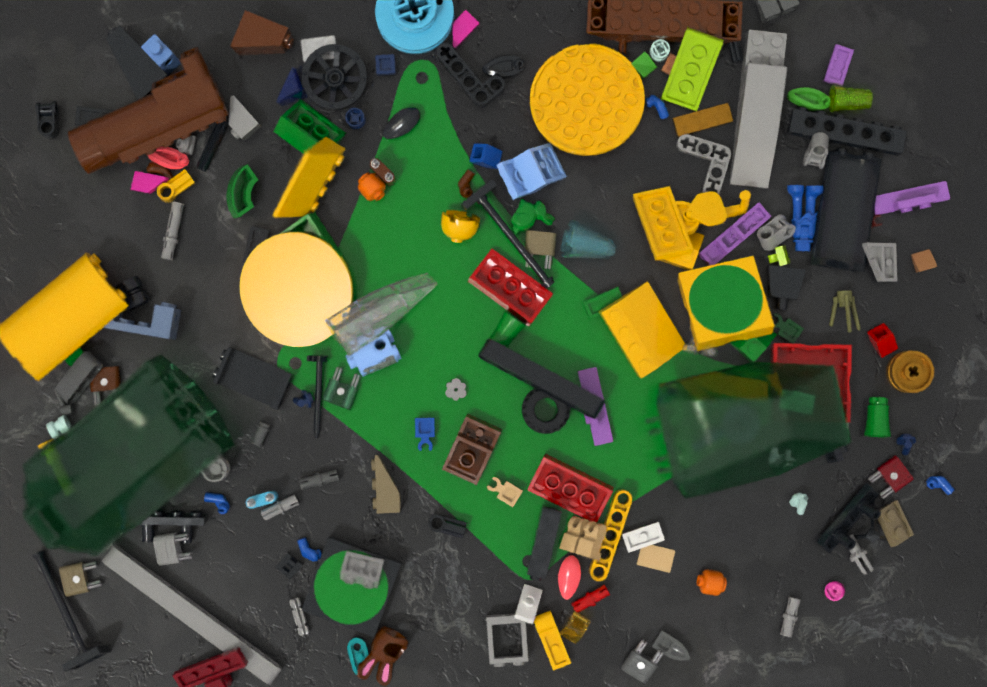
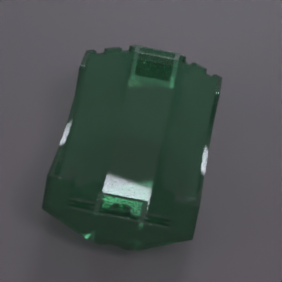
[23,354,235,557]

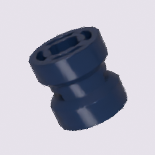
[345,108,366,130]

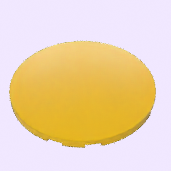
[530,44,645,156]
[240,232,353,347]

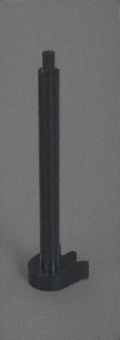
[307,355,328,438]

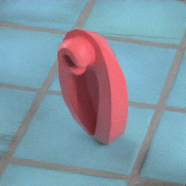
[148,146,189,169]
[558,555,581,600]

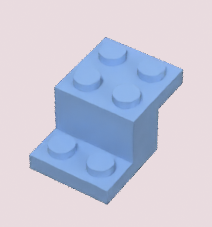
[496,143,567,200]

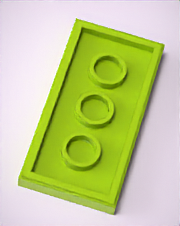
[661,27,724,111]

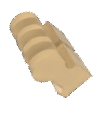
[559,516,607,561]

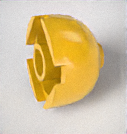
[441,210,480,243]

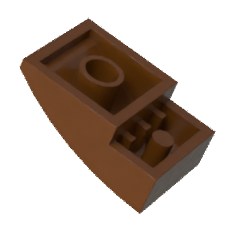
[442,413,502,485]

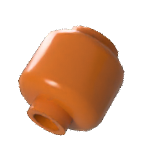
[358,172,386,201]
[696,569,727,596]

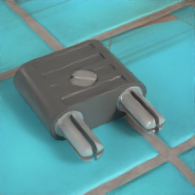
[621,640,664,684]

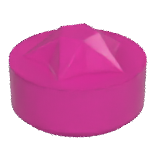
[825,581,845,601]

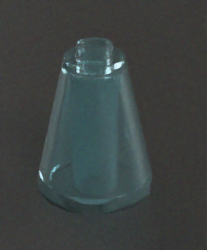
[561,220,616,259]

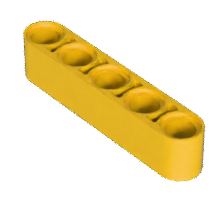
[589,489,632,581]

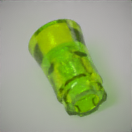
[829,85,873,112]

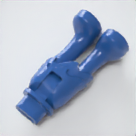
[787,185,824,251]

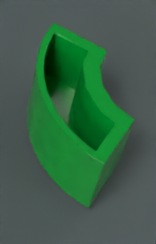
[226,164,258,219]

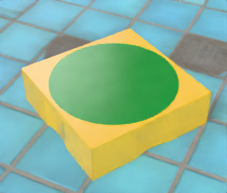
[678,256,774,351]

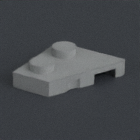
[862,243,897,282]

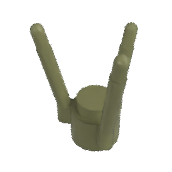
[829,291,861,333]

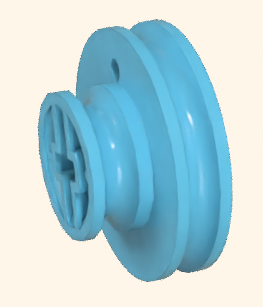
[375,0,454,54]

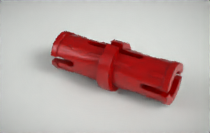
[571,584,610,614]

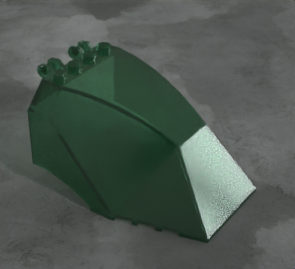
[646,362,851,499]

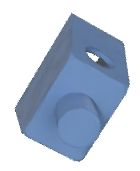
[141,34,181,75]

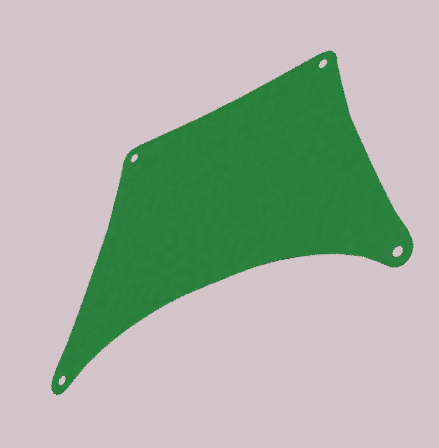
[277,60,771,580]

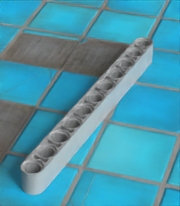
[102,545,282,685]

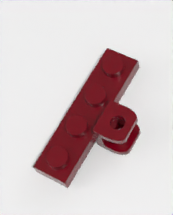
[172,647,248,687]

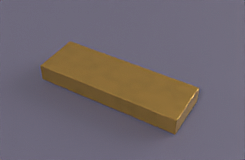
[672,103,733,137]

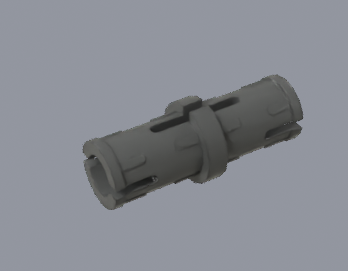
[299,469,339,490]

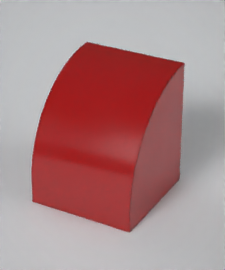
[867,323,898,358]

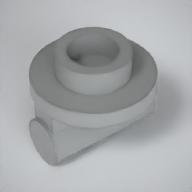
[176,135,196,156]

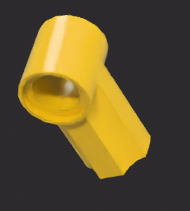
[157,169,195,203]

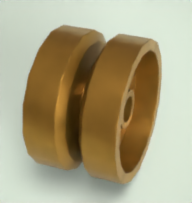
[886,351,934,393]

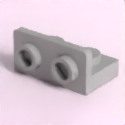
[340,551,384,589]

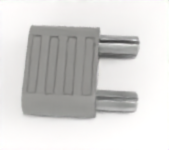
[153,532,193,566]

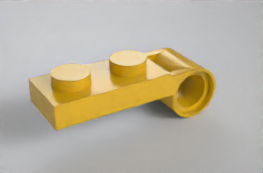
[534,611,571,671]

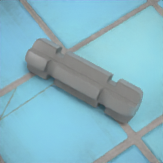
[289,598,310,636]

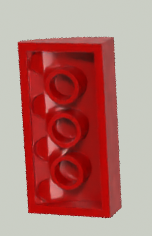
[468,249,553,326]
[527,453,614,523]

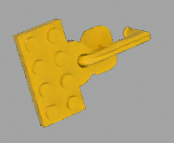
[633,186,751,261]

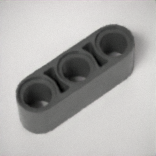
[55,351,103,405]

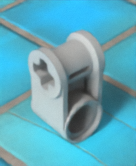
[803,132,829,169]
[757,214,796,251]

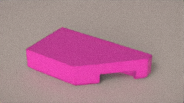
[453,10,479,49]
[131,171,169,194]

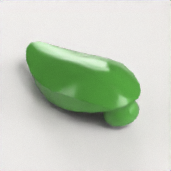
[787,87,831,111]

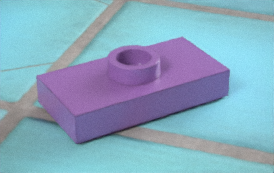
[823,44,854,87]

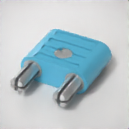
[246,490,279,509]

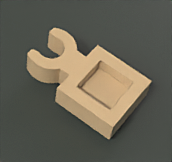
[487,477,523,507]

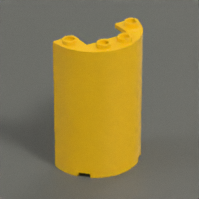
[0,252,128,381]

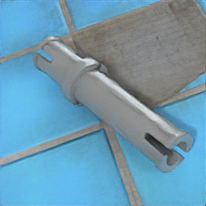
[161,202,184,260]

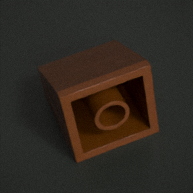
[231,10,294,55]

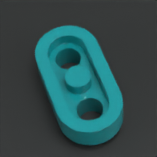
[347,637,369,675]

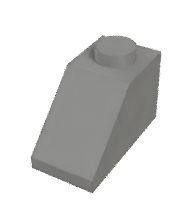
[229,95,261,141]

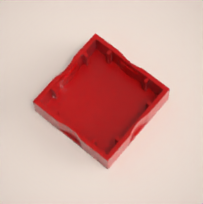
[770,343,852,423]

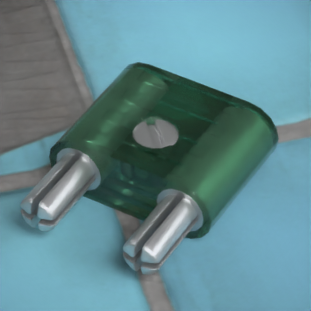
[322,367,361,410]

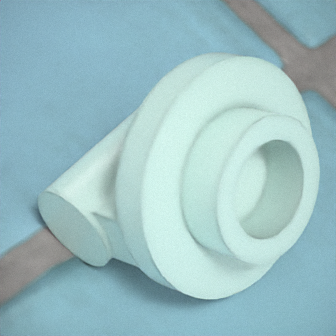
[789,493,808,515]

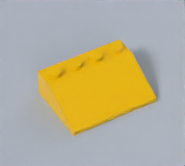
[272,137,345,218]
[598,281,687,378]

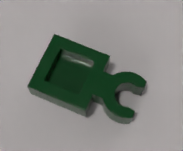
[773,313,804,343]

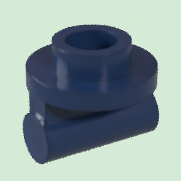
[293,390,313,408]
[896,434,916,455]

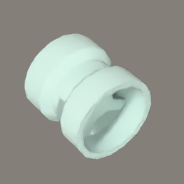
[649,39,670,62]
[46,415,73,441]

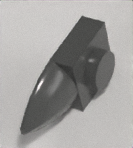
[651,630,690,661]

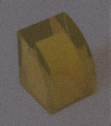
[560,611,591,644]

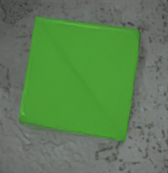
[631,51,657,80]

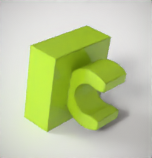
[768,245,791,266]

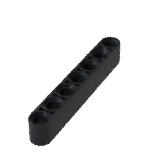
[478,339,605,419]

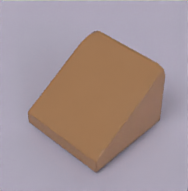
[911,249,937,273]

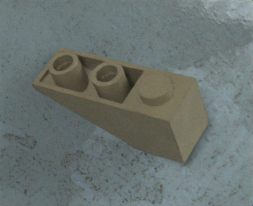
[371,455,401,513]

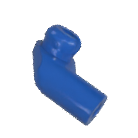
[204,492,230,514]
[297,538,322,562]

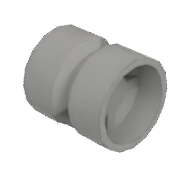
[202,456,231,482]

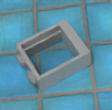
[486,613,528,667]

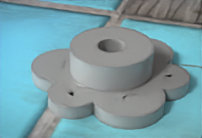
[445,378,466,401]

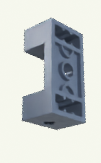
[103,302,181,340]

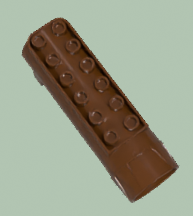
[68,47,229,174]

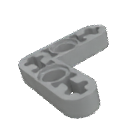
[676,134,731,194]

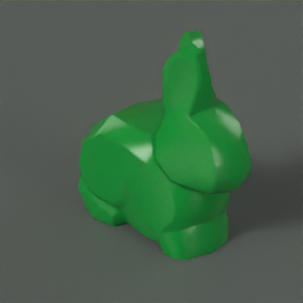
[509,199,555,235]

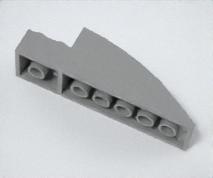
[730,30,787,189]

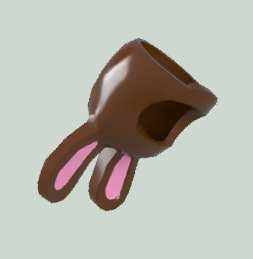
[357,626,409,686]

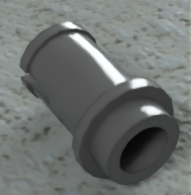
[251,421,270,447]

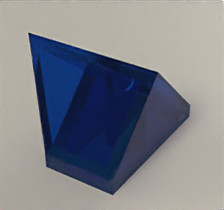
[276,67,307,106]

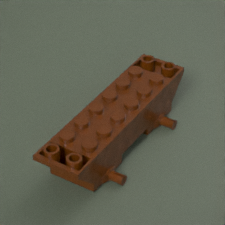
[586,0,743,54]

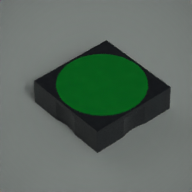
[301,536,402,637]

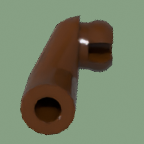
[458,169,475,198]

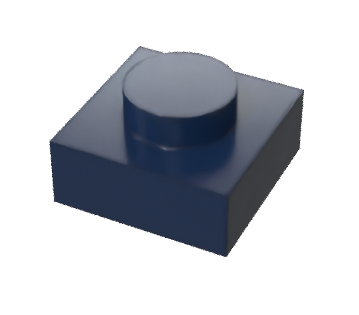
[375,54,396,76]

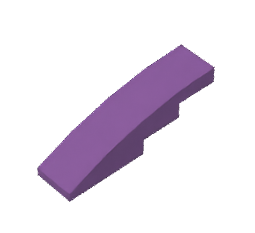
[698,202,771,266]

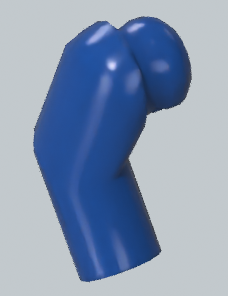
[645,95,669,119]
[926,476,955,495]

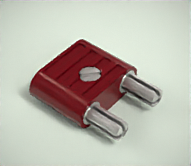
[868,455,914,499]

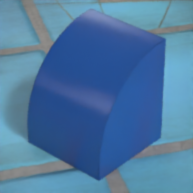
[469,143,502,169]

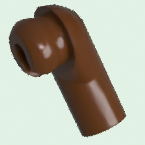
[146,162,174,181]

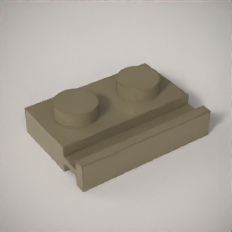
[878,500,914,547]

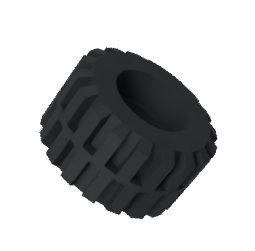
[522,388,570,434]

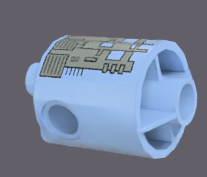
[346,327,402,377]

